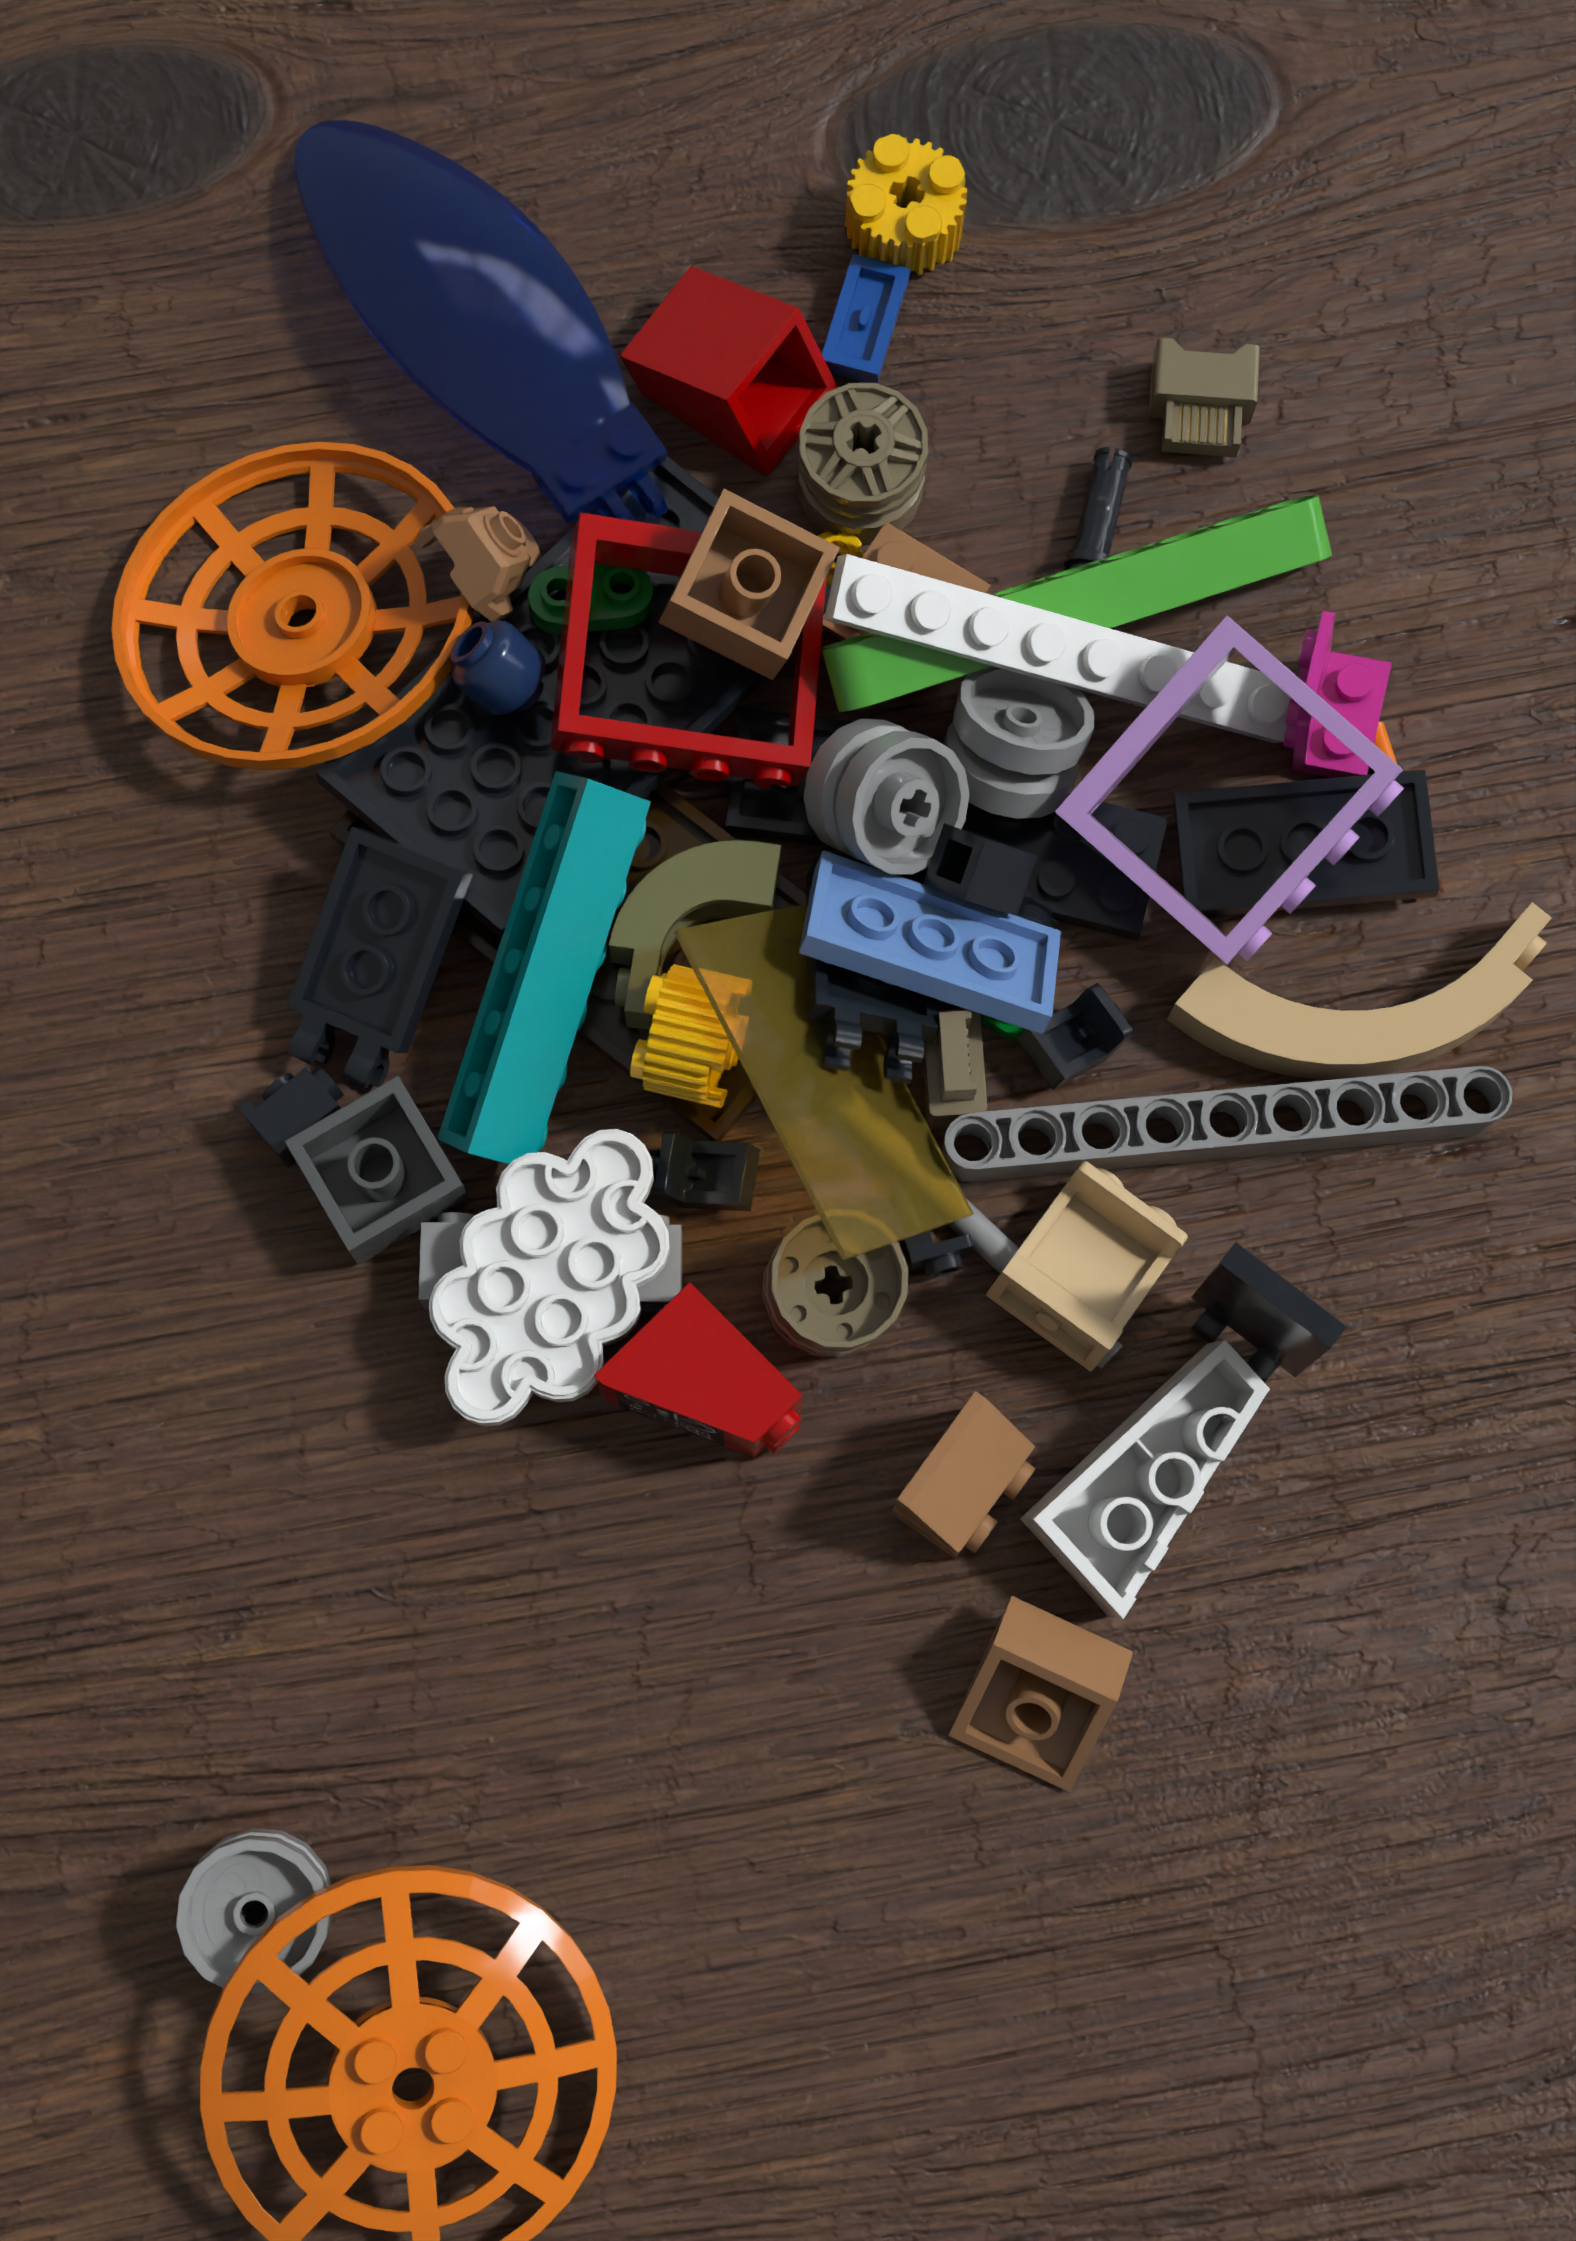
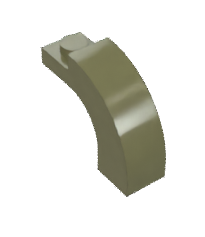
[609,840,781,1030]

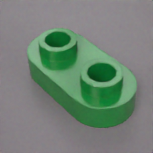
[528,563,653,635]

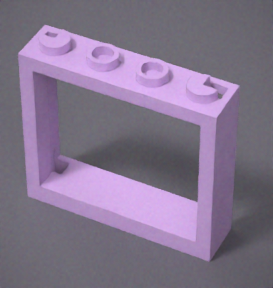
[1055,615,1404,964]

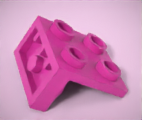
[1283,611,1392,778]

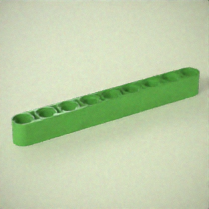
[821,495,1332,712]

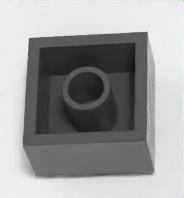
[285,1076,470,1265]

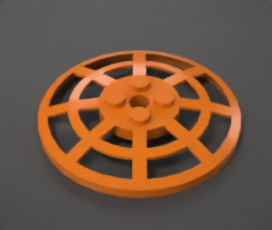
[111,442,475,770]
[200,1865,617,2241]

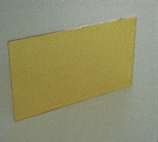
[674,903,974,1261]

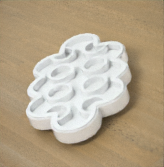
[429,1129,670,1426]

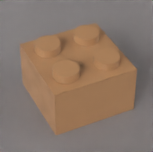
[658,489,840,680]

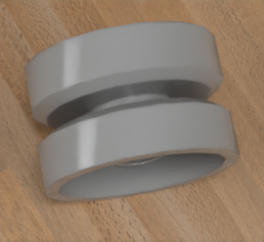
[943,666,1094,819]
[804,719,970,874]
[176,1828,332,1994]

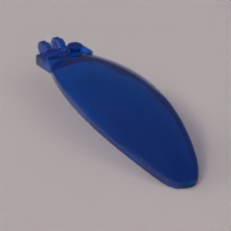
[295,120,668,524]

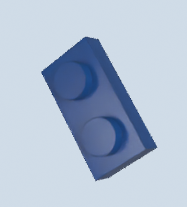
[822,254,910,384]

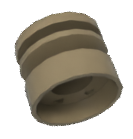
[798,383,928,544]
[762,1210,908,1357]

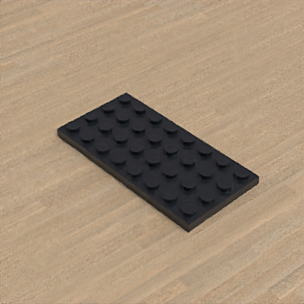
[316,448,831,939]

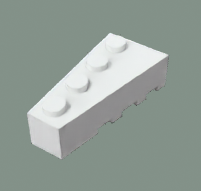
[1020,1340,1270,1619]

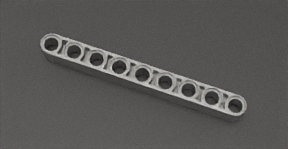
[941,1066,1513,1182]

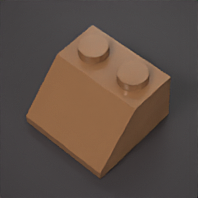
[891,1391,1036,1559]
[948,1596,1133,1792]

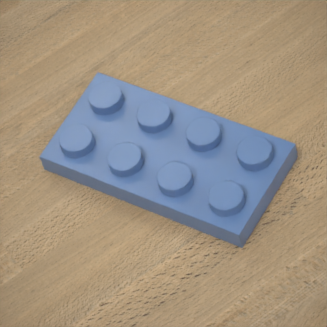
[799,851,1061,1034]

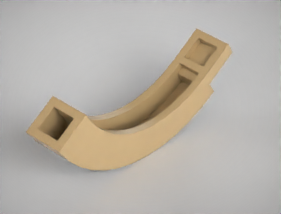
[1167,902,1552,1079]

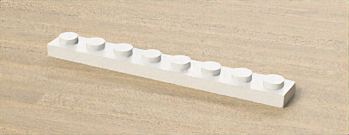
[824,554,1290,743]

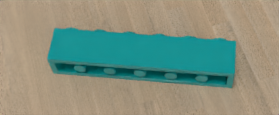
[437,771,651,1164]

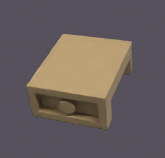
[986,1161,1188,1372]

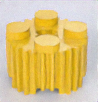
[845,134,967,275]
[630,964,751,1108]

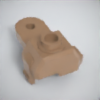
[416,506,541,622]

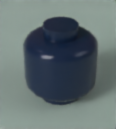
[450,621,545,716]

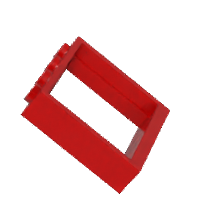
[550,512,827,790]

